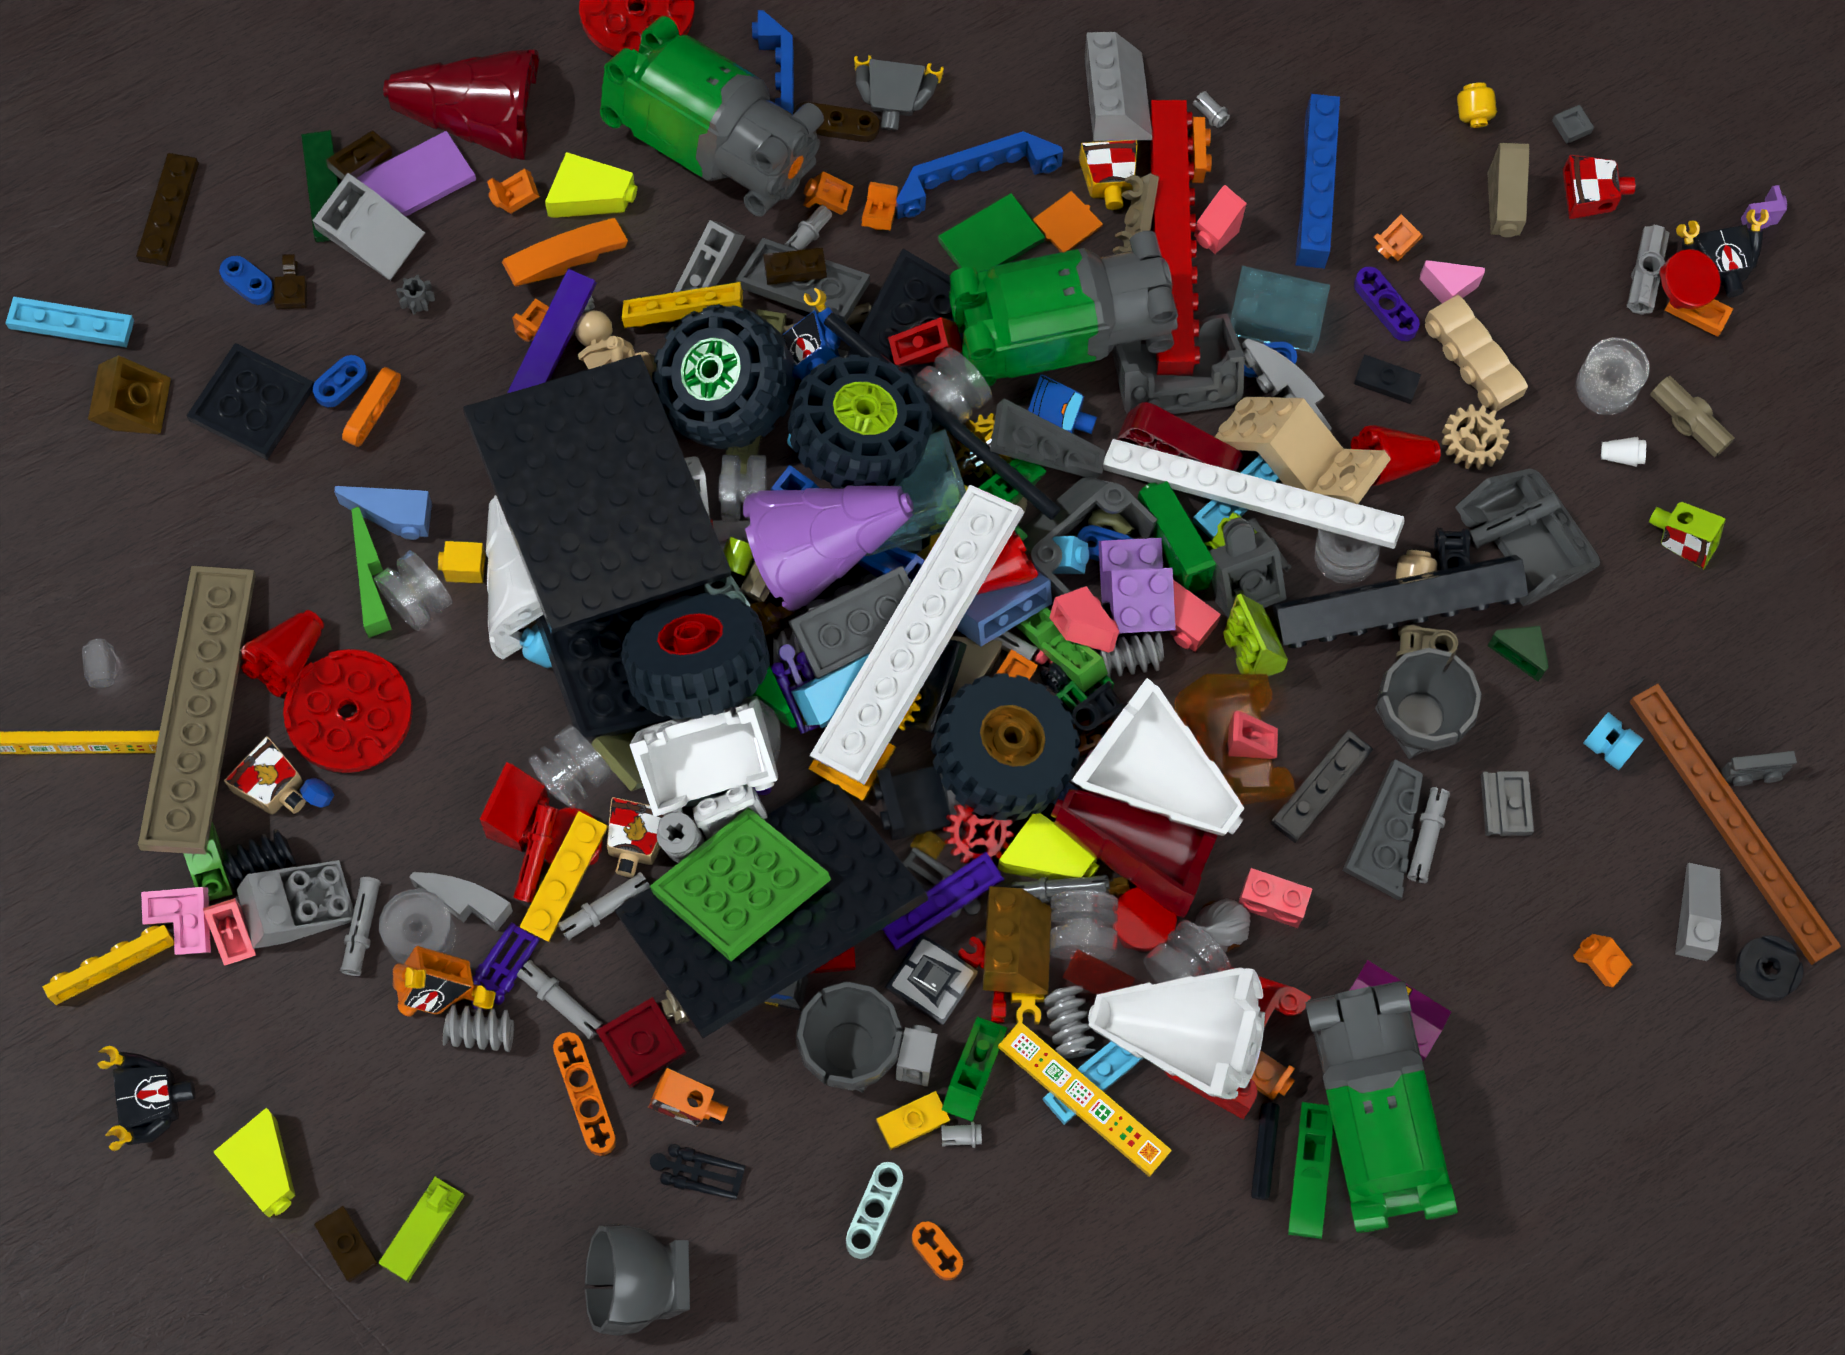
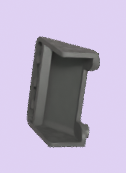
[1455,469,1600,606]

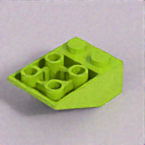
[1223,594,1288,683]

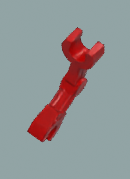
[958,936,1006,1023]

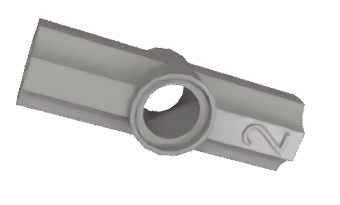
[1627,225,1670,315]

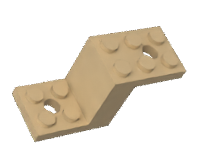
[1215,397,1391,504]

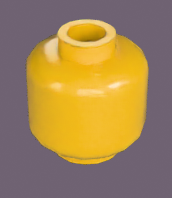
[1457,83,1497,128]

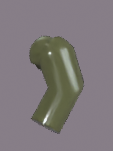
[1088,509,1135,536]

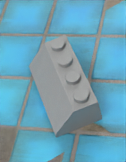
[1084,32,1152,141]

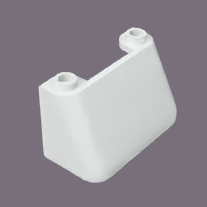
[630,696,778,817]

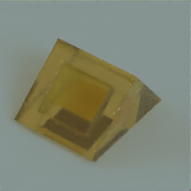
[910,832,945,860]

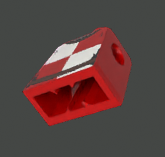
[1563,155,1636,219]

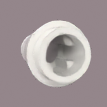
[1601,437,1646,467]

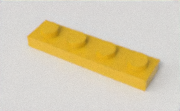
[622,282,743,328]
[520,811,609,942]
[42,925,174,1005]

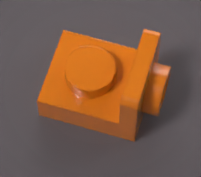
[803,171,853,215]
[1251,1050,1295,1101]

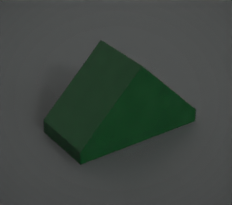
[1487,626,1549,682]

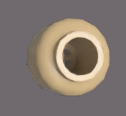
[1395,550,1437,579]

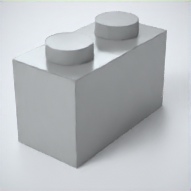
[896,1025,938,1087]

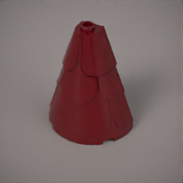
[383,49,540,160]
[1051,789,1218,918]

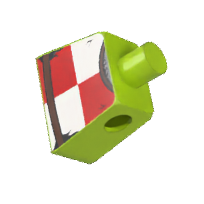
[1649,502,1726,569]

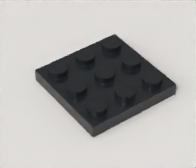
[186,343,314,460]

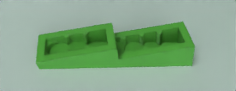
[352,507,392,638]
[1016,608,1108,692]

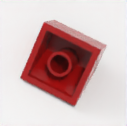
[480,762,550,852]

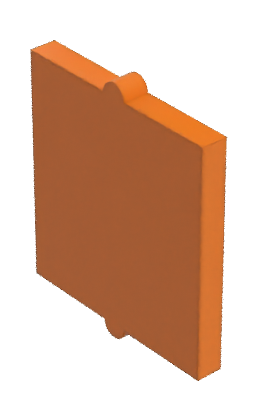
[1032,191,1103,252]

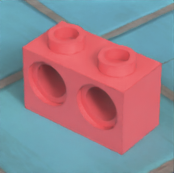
[1238,868,1312,928]

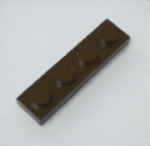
[136,153,199,267]

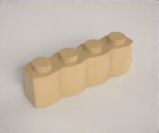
[1425,295,1528,412]

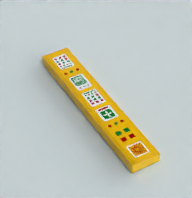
[0,731,160,754]
[998,1021,1172,1177]

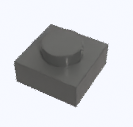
[1552,105,1594,144]

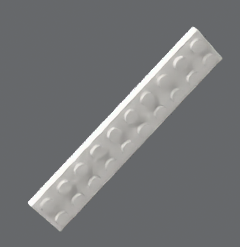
[810,485,1025,785]

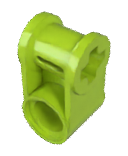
[723,537,754,576]

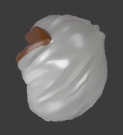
[1192,898,1251,953]

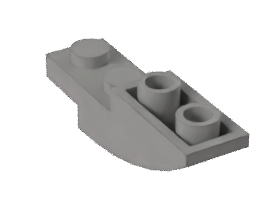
[1241,338,1332,431]

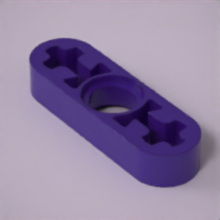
[1354,267,1420,341]

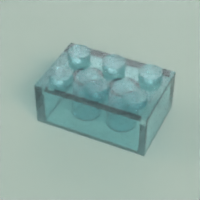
[1230,266,1330,353]

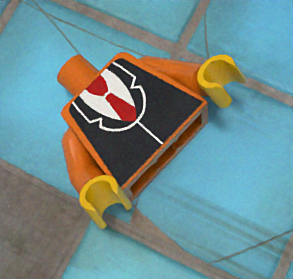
[393,946,496,1017]

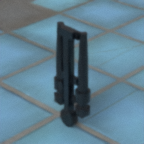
[650,1144,746,1200]

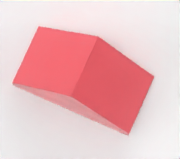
[1228,711,1278,759]
[203,898,256,966]

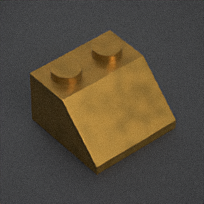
[88,355,171,434]

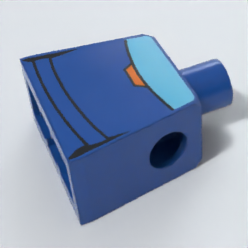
[1028,375,1097,434]

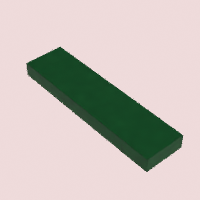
[301,130,339,242]

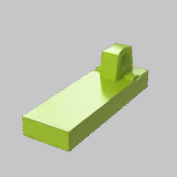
[379,1177,464,1282]

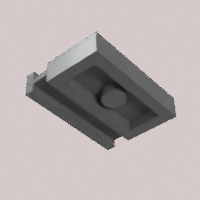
[1720,751,1797,786]
[1480,771,1534,836]

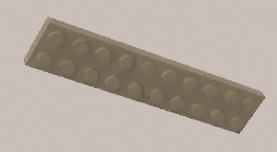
[138,566,256,855]

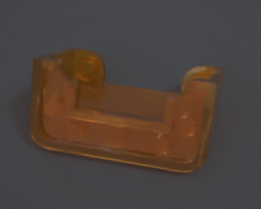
[1174,674,1295,805]

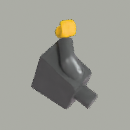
[854,55,944,131]

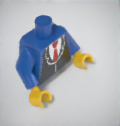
[782,288,841,380]

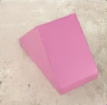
[1420,260,1485,303]

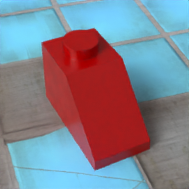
[888,317,962,367]

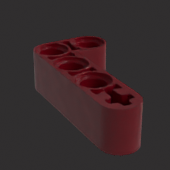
[1117,402,1243,472]

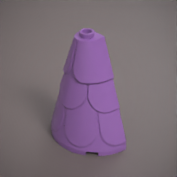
[743,486,914,611]

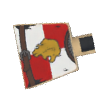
[224,736,306,815]
[607,797,664,878]

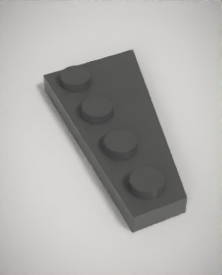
[990,399,1105,478]
[1342,759,1423,900]

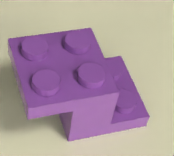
[1098,538,1176,633]

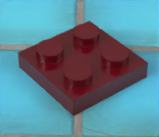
[596,997,686,1088]

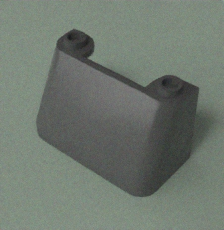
[1112,313,1245,414]

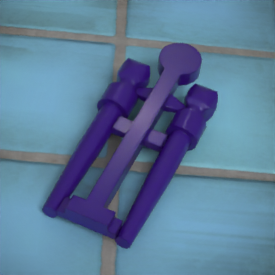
[771,644,820,734]
[471,922,540,1010]

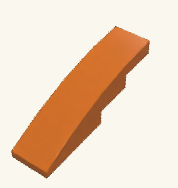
[502,218,628,286]

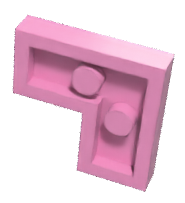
[141,887,211,955]

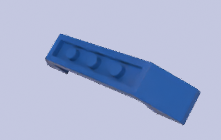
[752,10,794,114]
[896,131,1063,219]

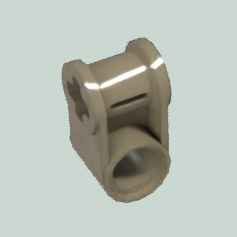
[1396,625,1458,666]

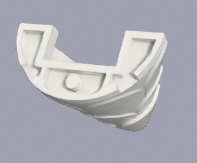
[486,495,544,660]
[1071,678,1244,836]
[1088,967,1265,1099]

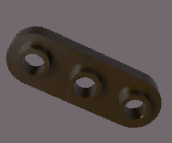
[793,102,879,142]

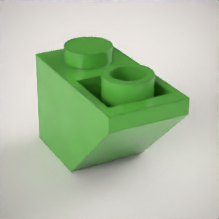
[183,822,233,901]

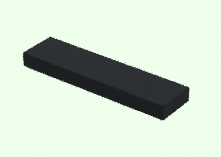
[1270,730,1373,843]

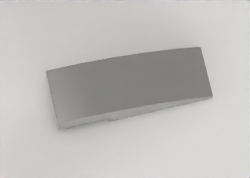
[409,872,513,931]

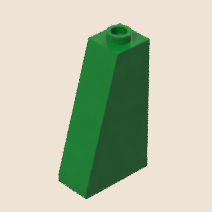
[1137,481,1216,594]

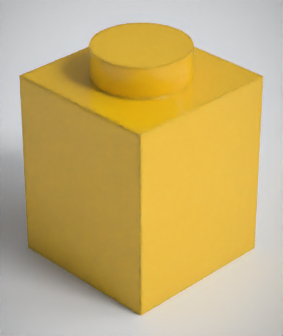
[438,541,486,583]

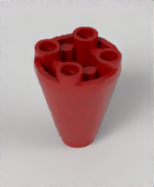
[1351,425,1441,486]
[976,530,1039,595]
[241,610,324,697]

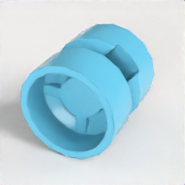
[1583,712,1644,771]

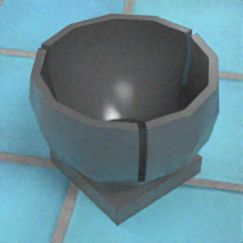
[1375,648,1482,760]
[795,982,903,1093]
[585,1223,690,1336]

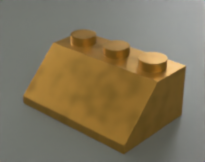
[983,886,1052,995]

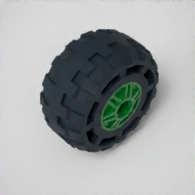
[652,304,796,450]

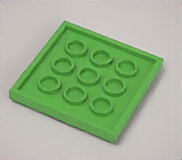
[650,807,831,961]

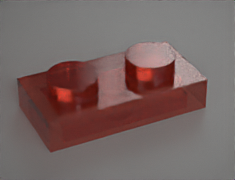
[1063,949,1135,995]

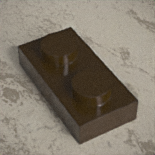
[326,130,392,180]
[763,248,827,285]

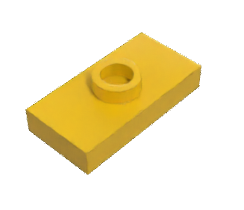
[876,1091,950,1151]

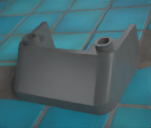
[1022,477,1157,604]

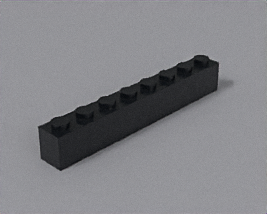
[1273,555,1529,648]

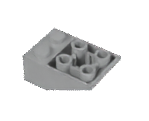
[313,173,425,281]
[237,860,354,949]

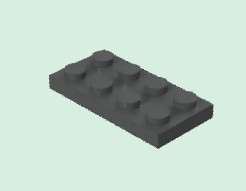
[736,238,870,323]
[788,566,911,678]

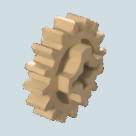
[1442,404,1509,470]

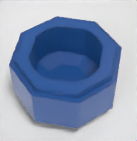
[300,778,334,808]

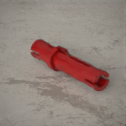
[513,804,558,903]

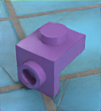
[1741,185,1787,229]

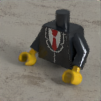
[1676,209,1769,298]
[97,1046,195,1151]

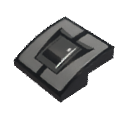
[885,934,978,1025]

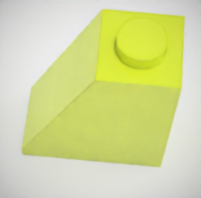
[545,152,638,218]
[997,813,1099,880]
[214,1108,296,1217]

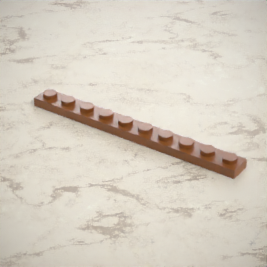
[1630,684,1841,965]

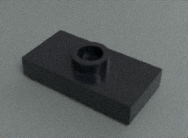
[1354,354,1421,404]

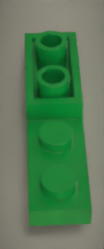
[1288,1102,1333,1239]

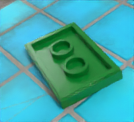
[938,193,1045,272]

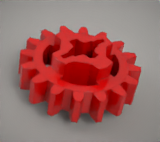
[943,804,1014,864]

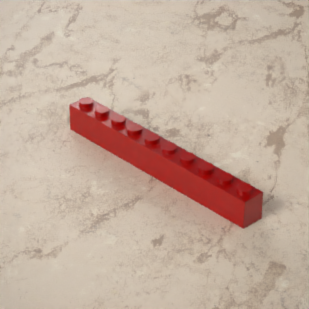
[1150,100,1200,376]

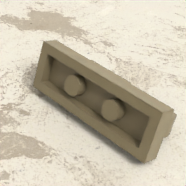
[1113,173,1159,254]

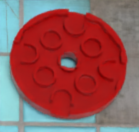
[579,0,695,56]
[283,649,413,773]

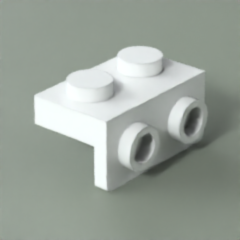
[692,784,768,840]

